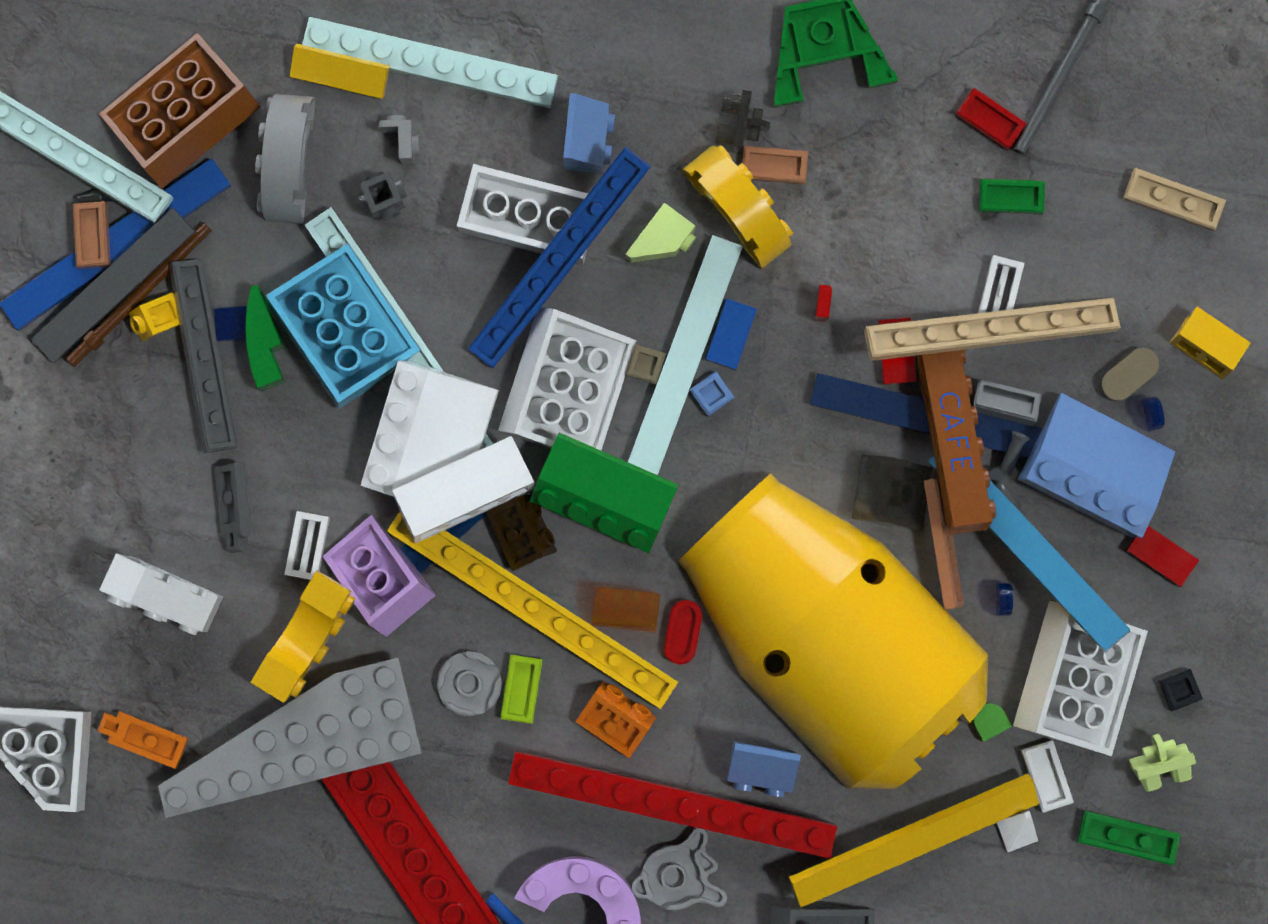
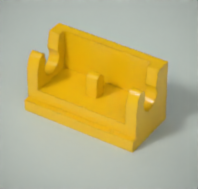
[1169,306,1251,379]

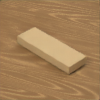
[1122,168,1226,232]

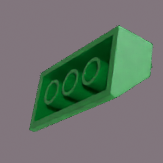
[530,432,679,553]

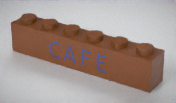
[915,350,996,535]

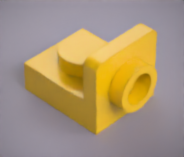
[129,292,179,342]

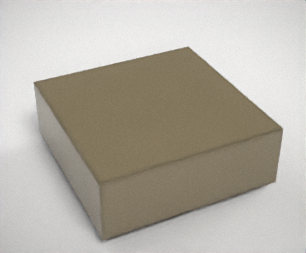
[626,344,666,385]

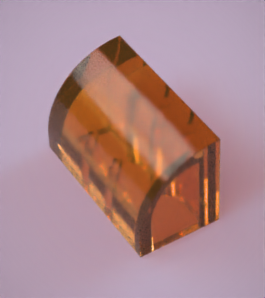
[592,586,661,633]

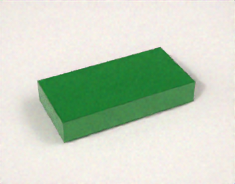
[978,178,1045,215]

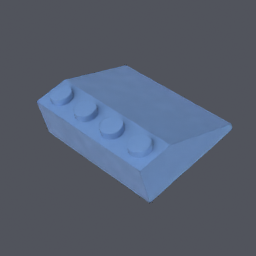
[1018,393,1176,538]

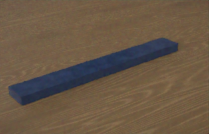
[810,373,1043,459]

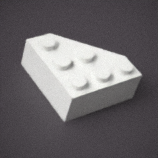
[99,553,223,635]
[0,707,92,812]

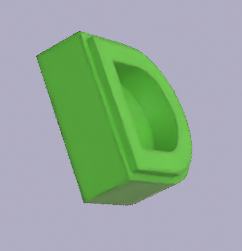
[973,703,1012,742]

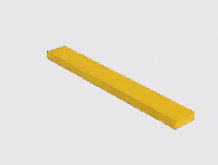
[789,773,1039,908]

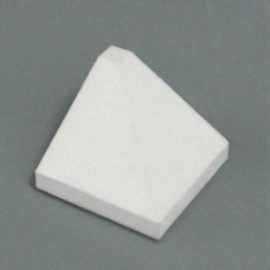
[996,810,1038,852]

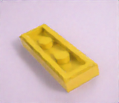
[289,44,390,99]

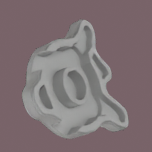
[631,828,727,911]

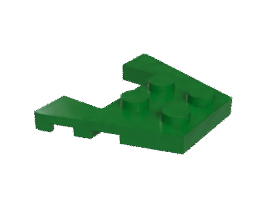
[774,0,898,108]

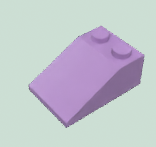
[322,515,436,637]

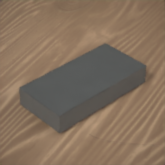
[972,379,1042,427]

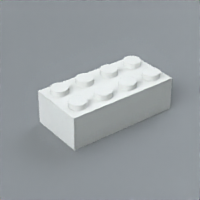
[457,164,588,265]

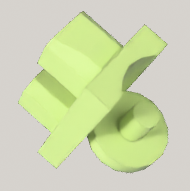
[1129,734,1196,792]

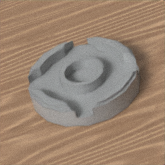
[437,651,502,717]

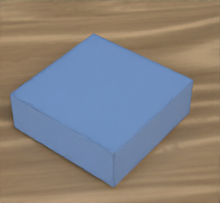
[690,372,735,417]

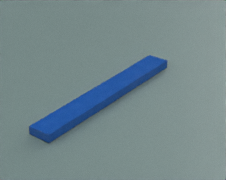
[468,146,651,368]
[0,158,231,331]

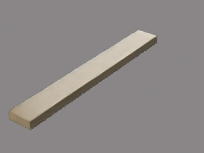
[864,298,1121,361]

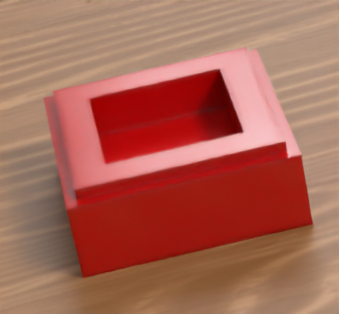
[814,284,832,322]

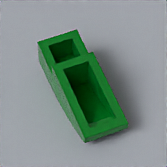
[246,284,286,392]

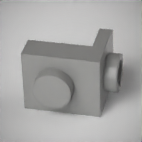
[379,115,420,164]

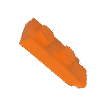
[97,711,189,769]

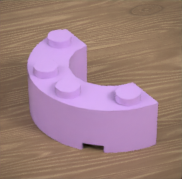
[514,856,641,924]

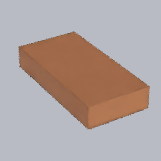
[743,146,808,185]
[73,201,111,269]

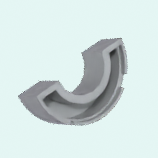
[255,94,316,224]

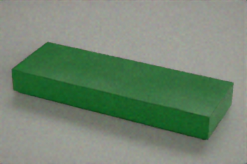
[1076,810,1181,866]

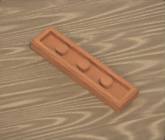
[924,479,964,610]

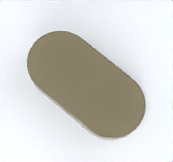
[1100,348,1159,401]

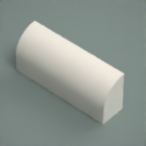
[392,436,534,544]

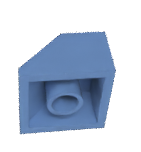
[563,93,615,173]
[727,741,801,798]

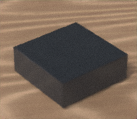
[1159,669,1203,711]

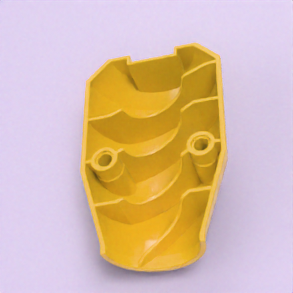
[678,474,988,789]

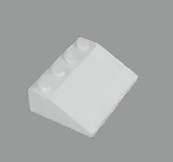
[498,308,636,450]
[360,361,499,496]
[1013,601,1148,756]

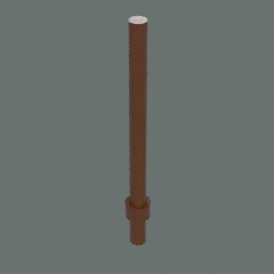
[66,222,212,367]

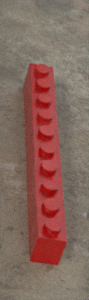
[508,751,837,858]

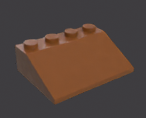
[99,33,261,189]

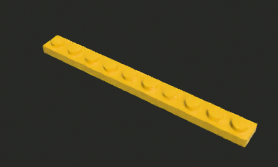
[387,512,678,709]

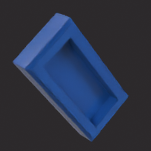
[706,299,757,371]

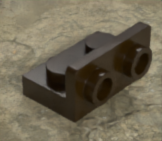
[486,493,557,571]

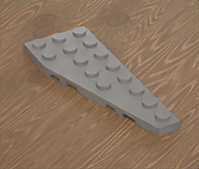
[158,657,423,818]

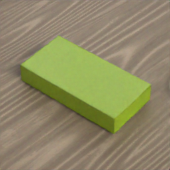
[500,654,543,724]

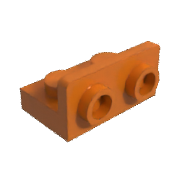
[575,681,656,758]

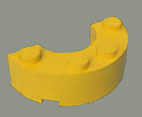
[681,145,793,270]
[250,570,356,703]

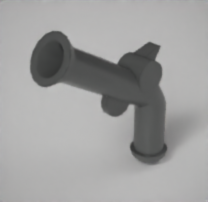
[989,431,1030,511]

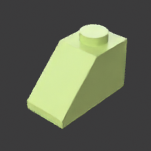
[626,203,696,263]

